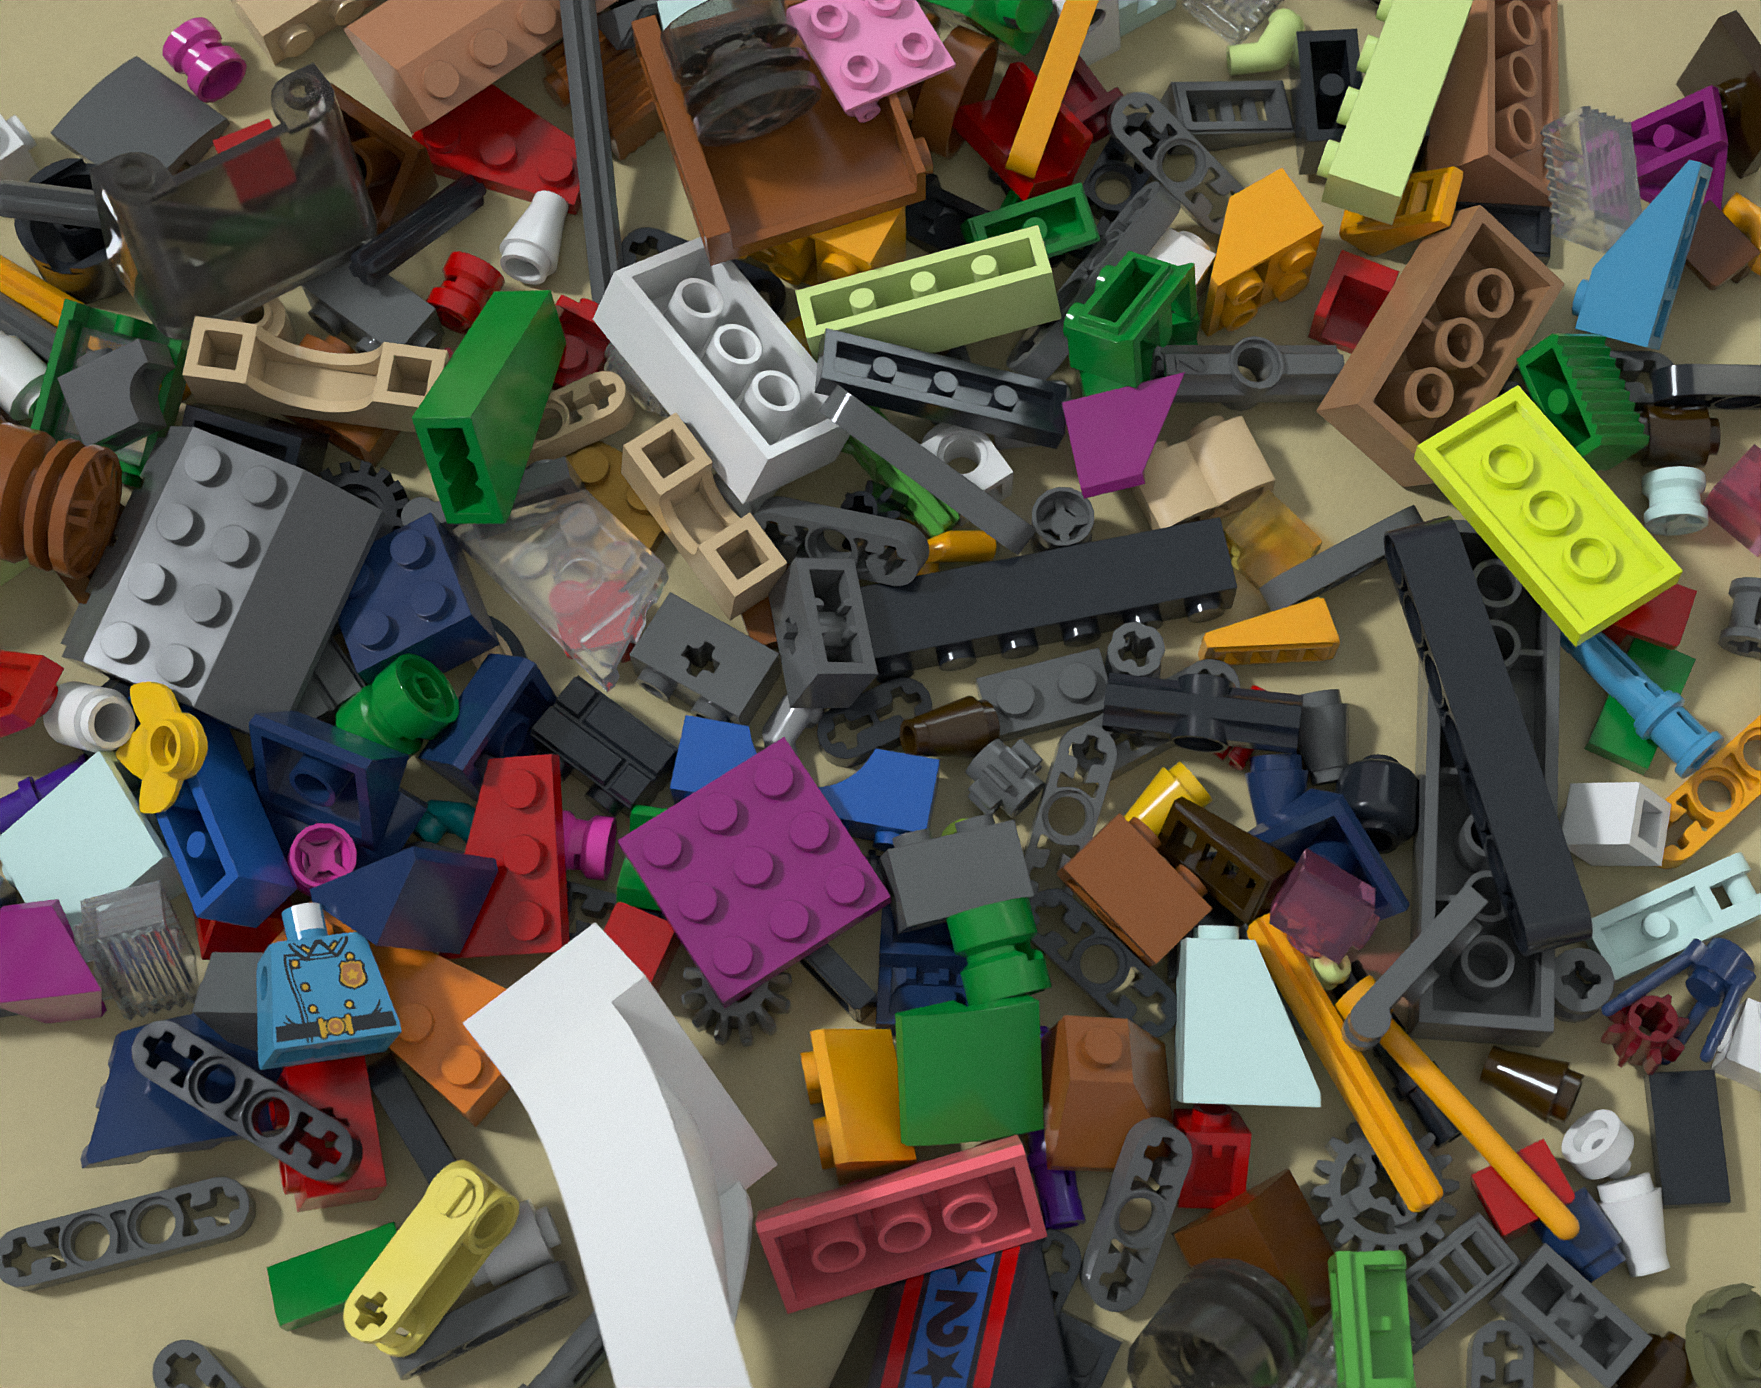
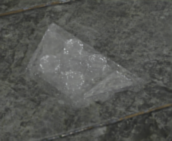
[453,489,669,692]

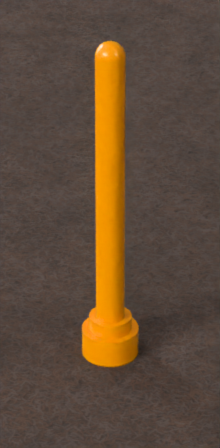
[1334,975,1579,1240]

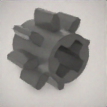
[965,738,1045,818]

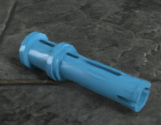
[1560,630,1724,779]

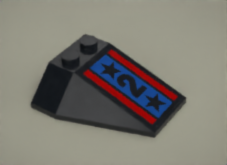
[829,1239,1071,1388]

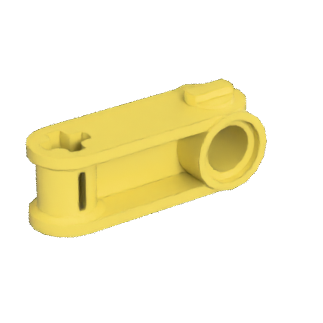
[343,1159,519,1357]

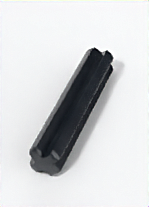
[349,175,487,285]

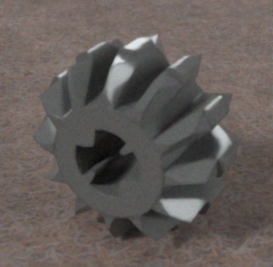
[681,967,793,1047]

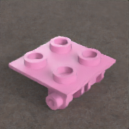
[785,0,956,123]

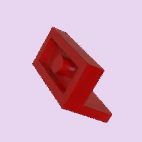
[952,61,1093,201]

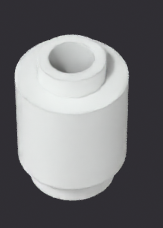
[0,330,47,420]
[43,681,135,753]
[472,1199,562,1287]

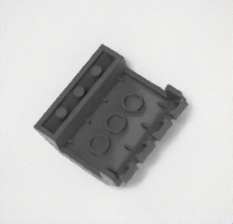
[60,426,386,736]

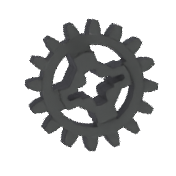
[1310,1119,1460,1260]

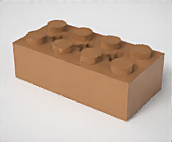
[1316,205,1565,487]

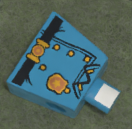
[256,903,402,1070]

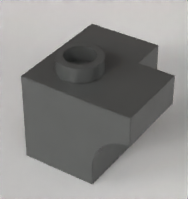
[57,338,176,452]

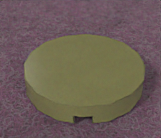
[1686,1283,1761,1388]

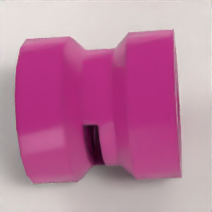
[162,17,247,103]
[562,810,617,881]
[287,823,357,897]

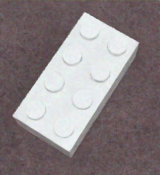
[593,237,850,505]

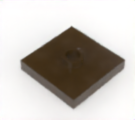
[1676,10,1761,179]

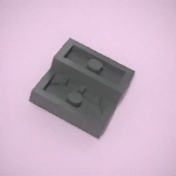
[50,56,230,198]

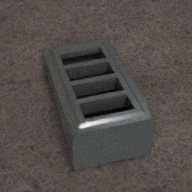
[1160,80,1295,155]
[1405,1212,1522,1355]

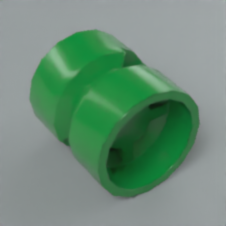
[336,653,459,758]
[946,897,1052,1006]

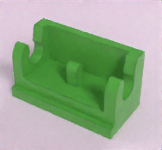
[1328,1250,1416,1388]

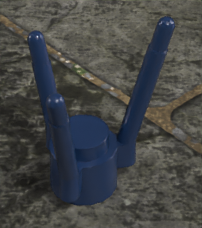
[1601,937,1756,1066]

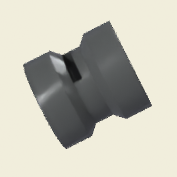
[1030,487,1094,553]

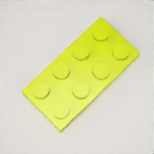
[1414,385,1683,647]

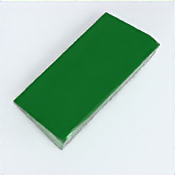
[960,182,1101,259]
[267,1222,398,1332]

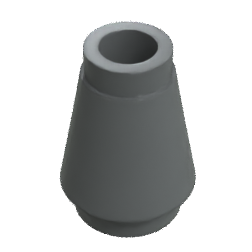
[1298,689,1349,786]

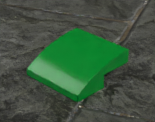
[895,994,1044,1146]

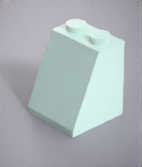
[0,750,186,949]
[1173,925,1321,1107]

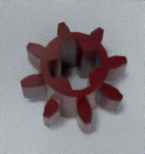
[1601,994,1689,1075]

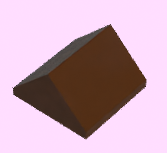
[288,83,439,240]
[1171,1168,1334,1354]

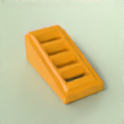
[1339,166,1463,257]
[1198,597,1340,665]

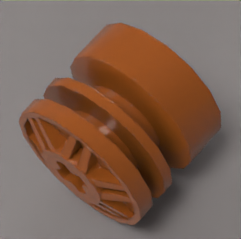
[906,12,999,160]
[0,422,122,580]

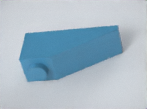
[1572,160,1713,350]

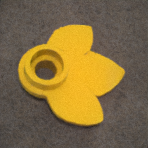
[115,682,208,813]

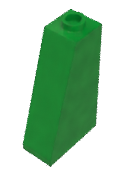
[412,290,566,524]

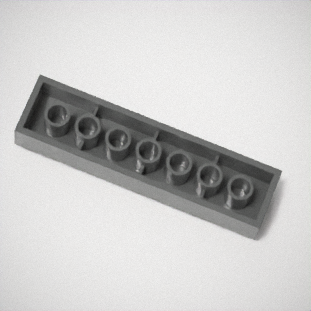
[1407,518,1560,1048]

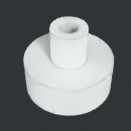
[1562,1109,1634,1180]

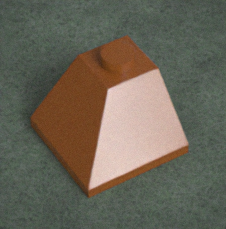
[1041,1015,1173,1172]

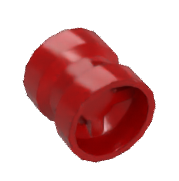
[426,251,505,335]

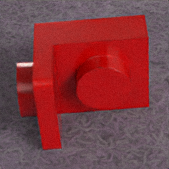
[551,295,617,391]
[1173,1103,1252,1209]

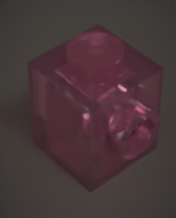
[1702,444,1761,557]
[1269,848,1379,964]

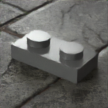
[976,647,1108,742]

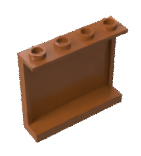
[631,0,934,266]

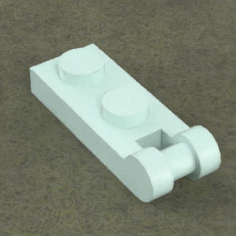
[1585,852,1761,984]

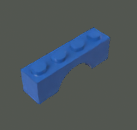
[670,715,940,852]

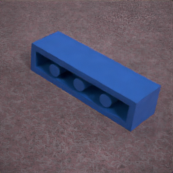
[127,696,298,928]

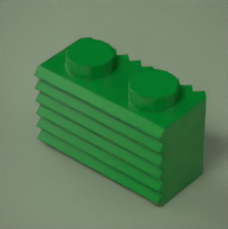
[1516,333,1650,472]

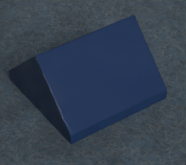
[418,653,557,803]
[248,711,409,851]
[1248,789,1410,941]
[310,846,498,954]

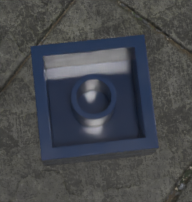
[338,512,500,685]

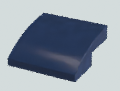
[876,904,969,1037]

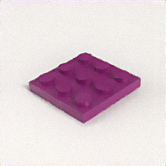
[617,737,891,1009]

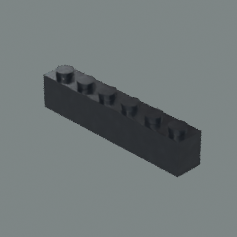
[860,517,1238,683]

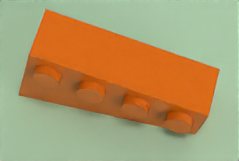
[271,900,512,1128]

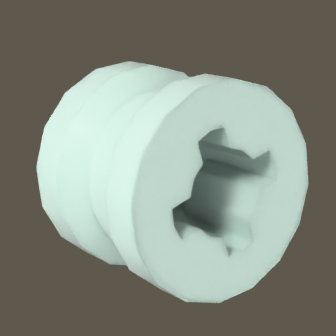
[1641,466,1709,536]

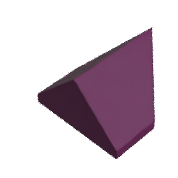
[1608,85,1728,210]
[1062,372,1185,499]
[0,899,107,1024]

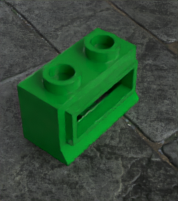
[1063,251,1197,389]

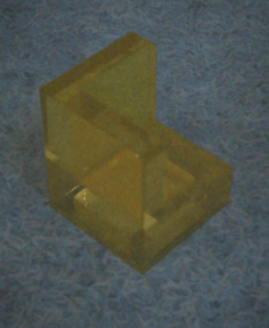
[1224,489,1322,591]

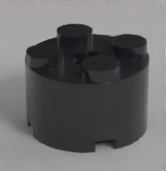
[14,158,155,305]

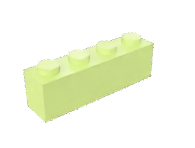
[1316,0,1474,225]
[795,225,1062,363]

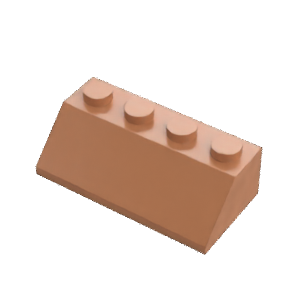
[343,0,618,134]
[1425,0,1560,208]

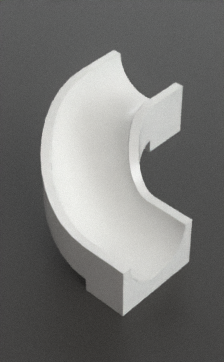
[463,923,778,1388]

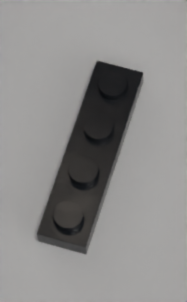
[814,328,1067,449]

